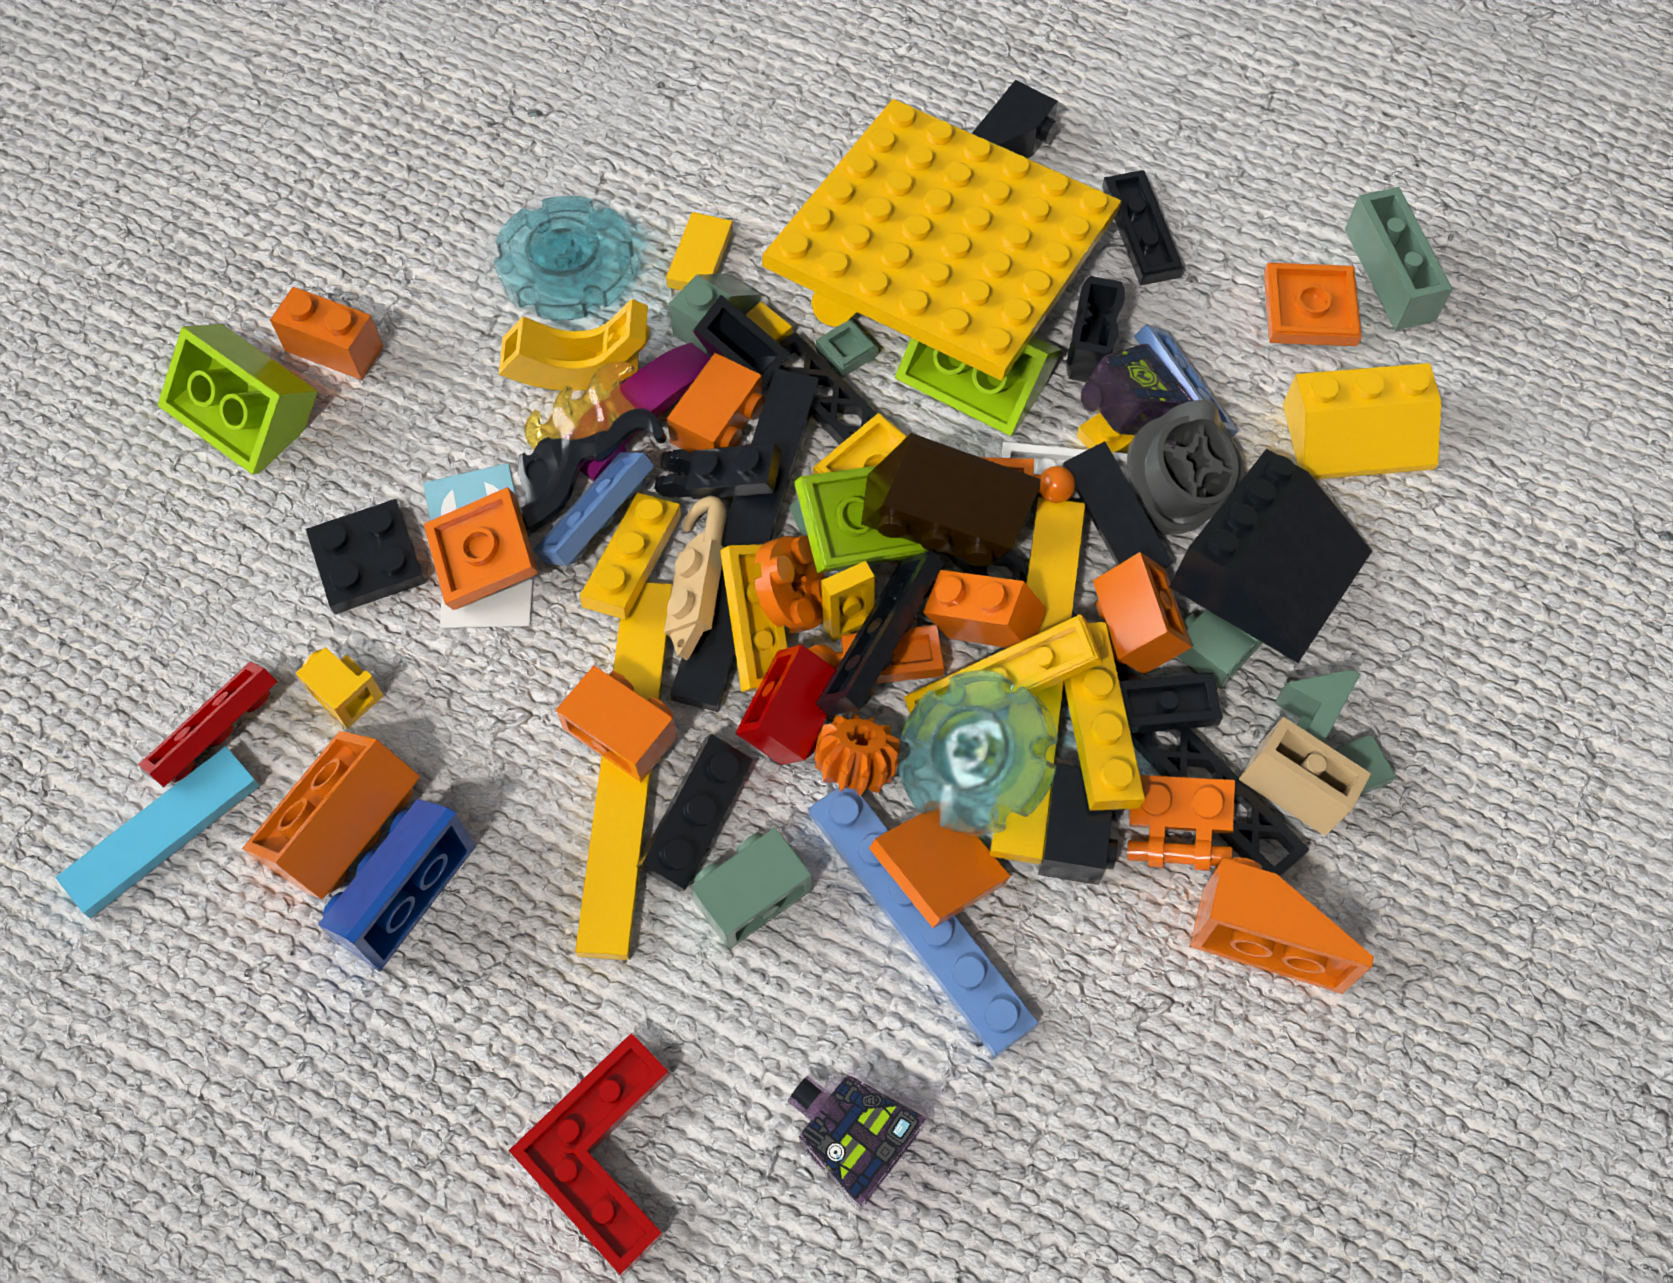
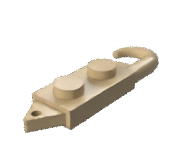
[664,496,726,660]

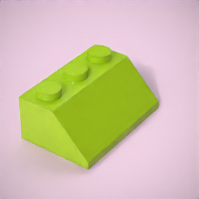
[157,324,318,475]
[894,336,1062,436]

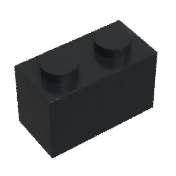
[1038,763,1121,885]

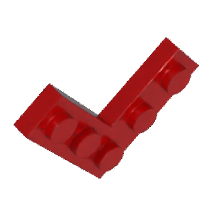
[508,1033,670,1277]

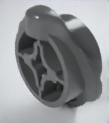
[1127,399,1244,535]

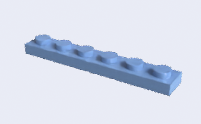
[808,787,1038,1059]

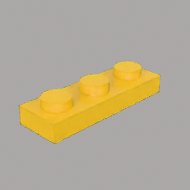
[579,492,681,620]
[720,544,787,692]

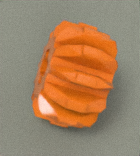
[814,712,900,796]

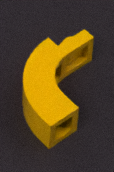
[498,299,650,391]

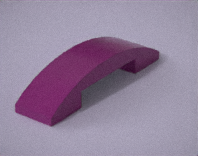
[571,343,711,482]

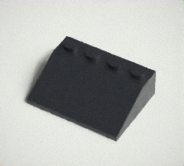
[1169,448,1372,663]

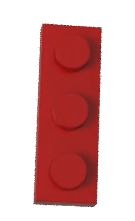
[138,661,277,788]

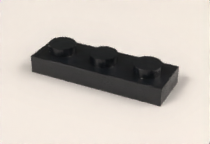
[636,734,753,892]

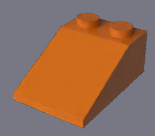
[1189,857,1374,994]

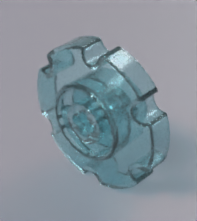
[494,196,634,321]
[899,671,1058,836]

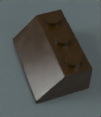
[861,433,1041,567]

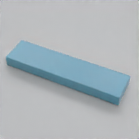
[55,746,260,919]

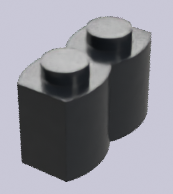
[1066,276,1125,385]

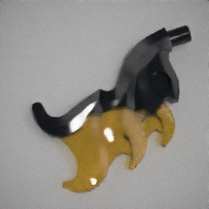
[518,361,667,533]

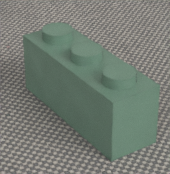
[1345,187,1453,331]

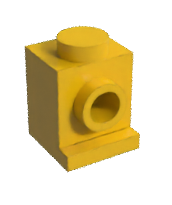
[295,647,384,729]

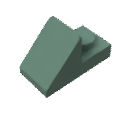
[1275,669,1360,742]

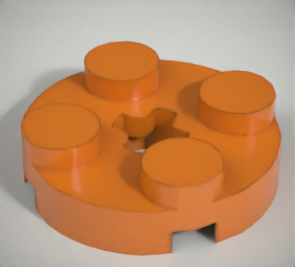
[754,535,826,634]

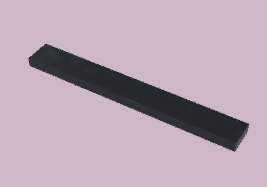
[670,368,819,712]

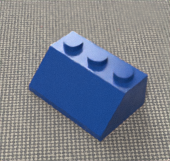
[318,799,476,972]

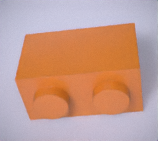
[270,287,384,380]
[666,353,765,453]
[1093,552,1193,675]
[923,570,1046,648]
[556,665,677,783]

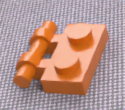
[1127,775,1235,871]

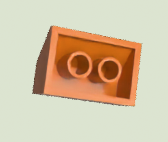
[242,731,420,900]

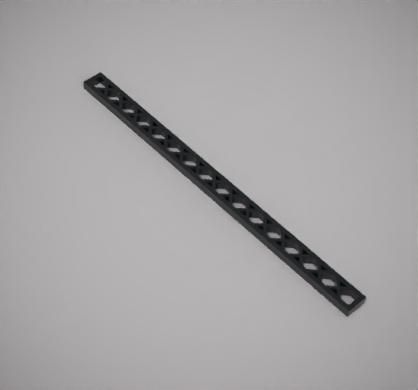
[779,331,1310,877]

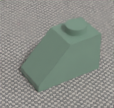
[669,273,761,356]

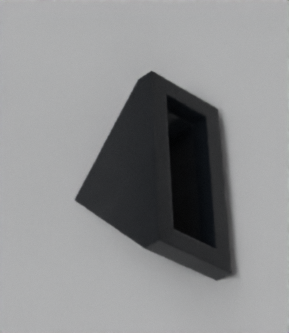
[692,295,790,389]

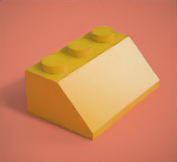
[1283,363,1441,480]

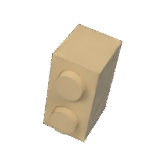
[1239,717,1371,836]

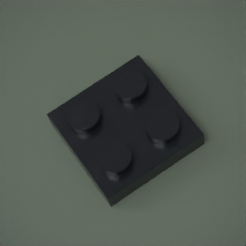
[306,499,425,615]

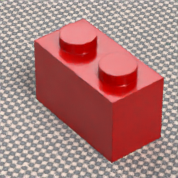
[735,644,836,765]

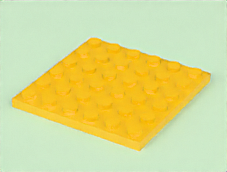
[762,99,1121,381]

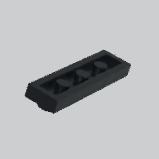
[816,550,944,716]

